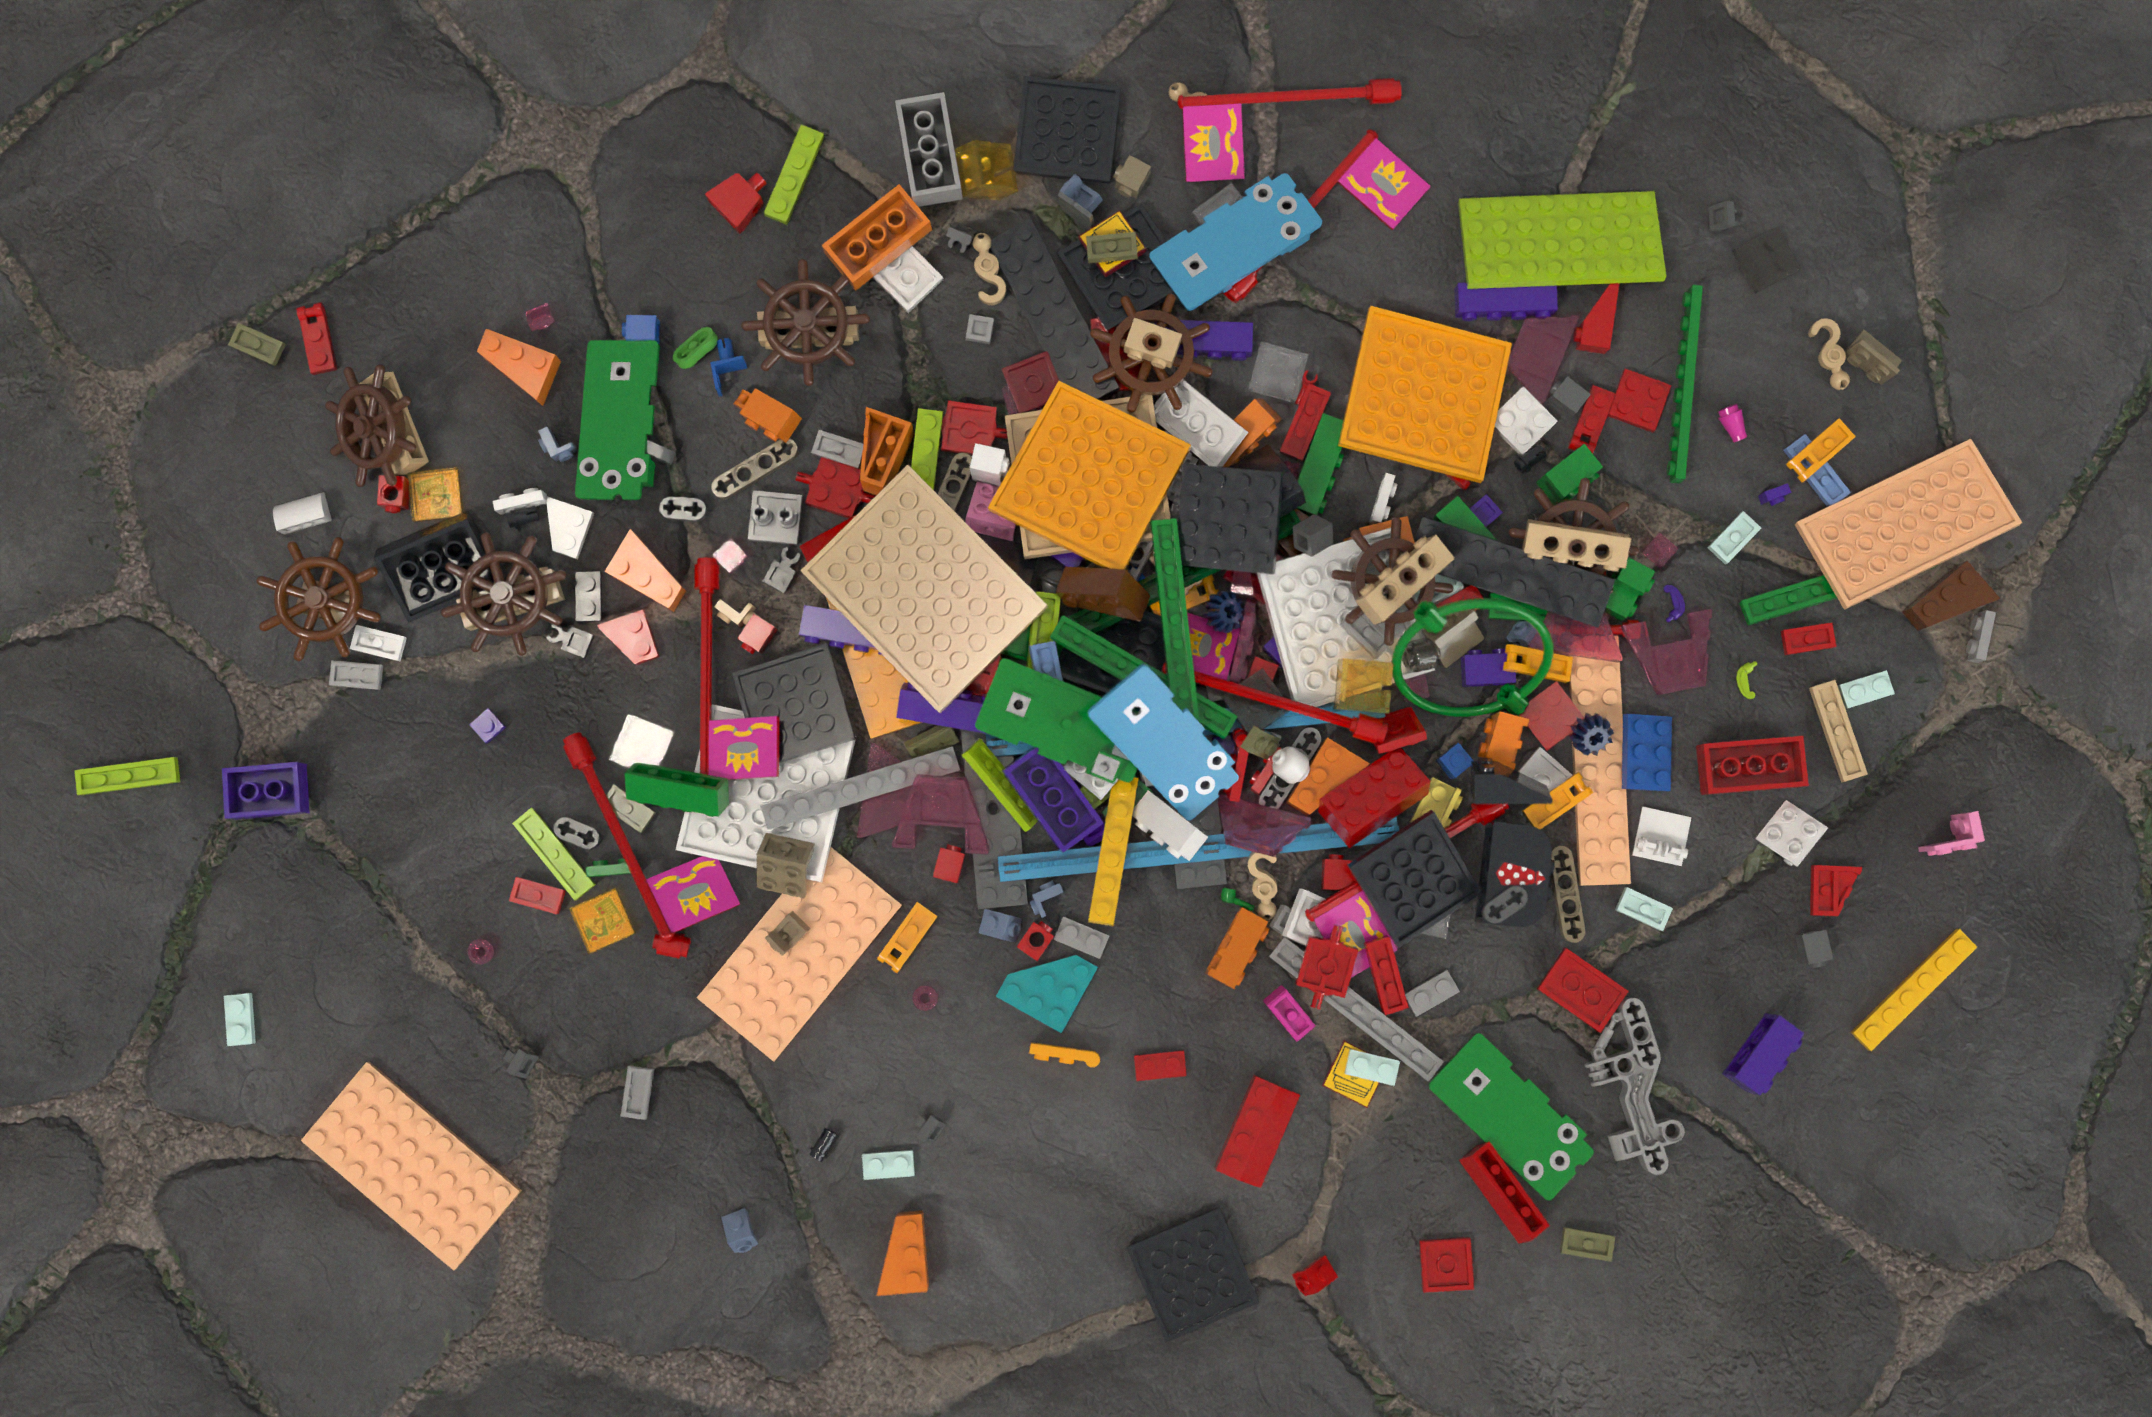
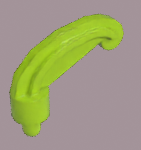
[1736,661,1757,699]

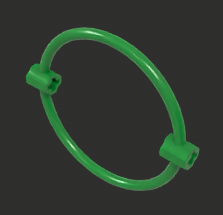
[1391,598,1554,717]

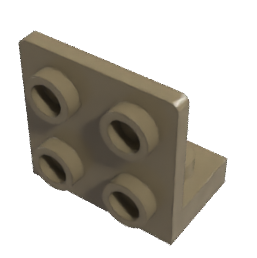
[1845,330,1902,385]
[1422,609,1484,668]
[757,833,814,898]

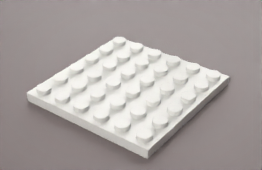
[1257,527,1435,707]
[676,704,856,883]

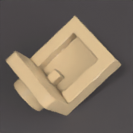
[714,599,756,627]

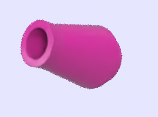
[1718,404,1747,442]

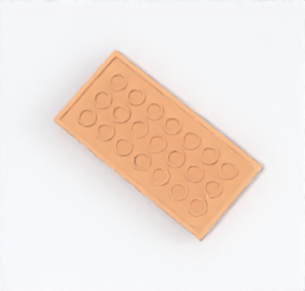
[1795,439,2022,610]
[697,847,902,1061]
[301,1061,522,1271]

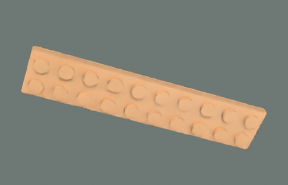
[1567,636,1631,886]

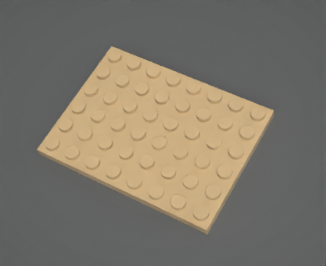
[800,465,1048,713]

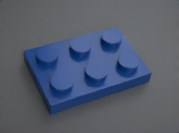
[1622,714,1672,792]

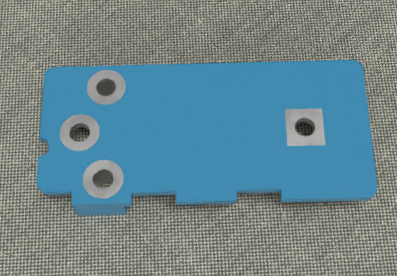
[1150,173,1322,311]
[1088,664,1239,821]

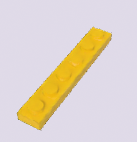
[1088,777,1138,926]
[1851,929,1977,1051]

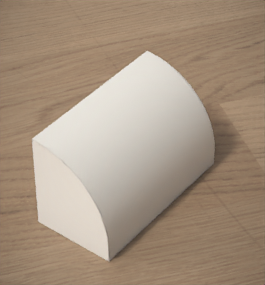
[273,492,332,534]

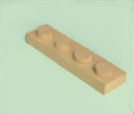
[1809,680,1868,782]

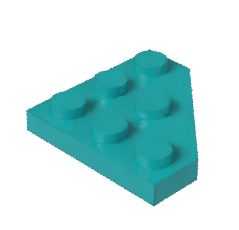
[996,955,1098,1033]

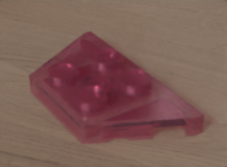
[1507,315,1579,405]
[1527,611,1622,663]
[857,743,916,838]
[1218,794,1311,857]

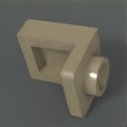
[765,911,810,955]

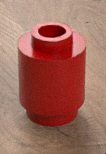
[652,932,691,959]

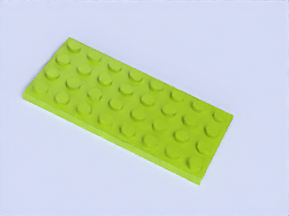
[1458,191,1666,289]

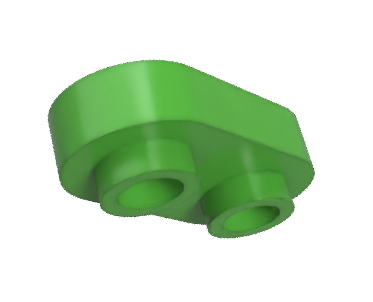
[673,327,718,369]

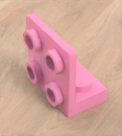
[965,481,1016,541]
[1918,811,1985,856]

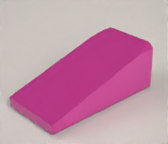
[1263,985,1316,1042]

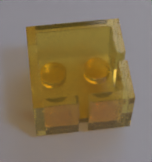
[955,140,1018,201]
[1334,658,1393,714]

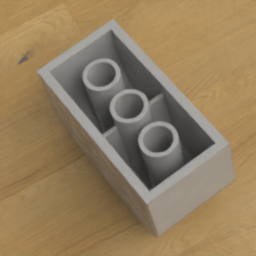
[895,92,963,207]

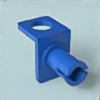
[710,338,747,397]

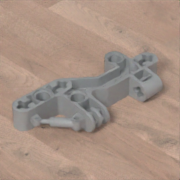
[1584,997,1685,1175]

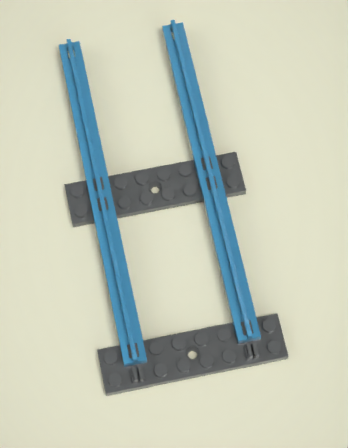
[960,686,1399,909]

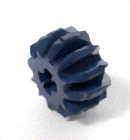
[1203,591,1246,633]
[1569,713,1614,756]

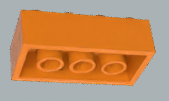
[822,184,932,291]

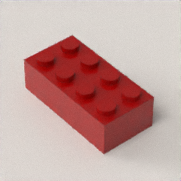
[1696,736,1809,795]
[1318,747,1431,848]

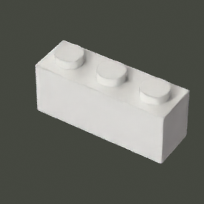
[970,443,1010,486]
[1132,790,1208,861]

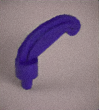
[1663,585,1685,622]

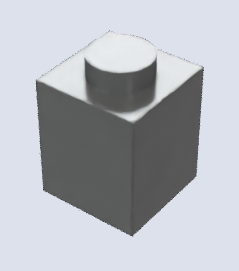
[1548,377,1591,418]
[1293,514,1333,557]
[1795,929,1833,968]

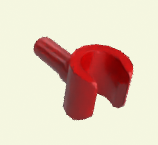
[1295,370,1318,405]

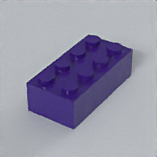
[1001,747,1104,853]

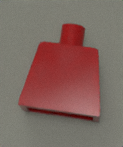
[705,173,767,234]

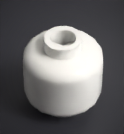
[1272,746,1310,784]

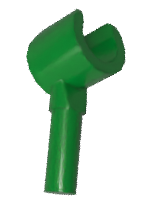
[1221,888,1254,911]

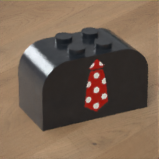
[1475,821,1555,927]

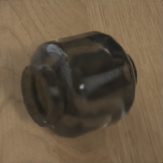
[1402,638,1441,672]

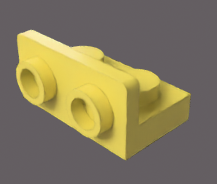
[1410,777,1463,828]

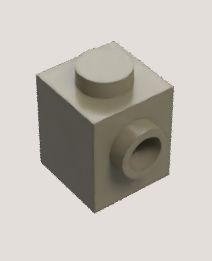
[1113,155,1151,199]

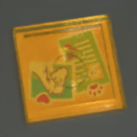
[408,467,463,523]
[569,888,636,954]

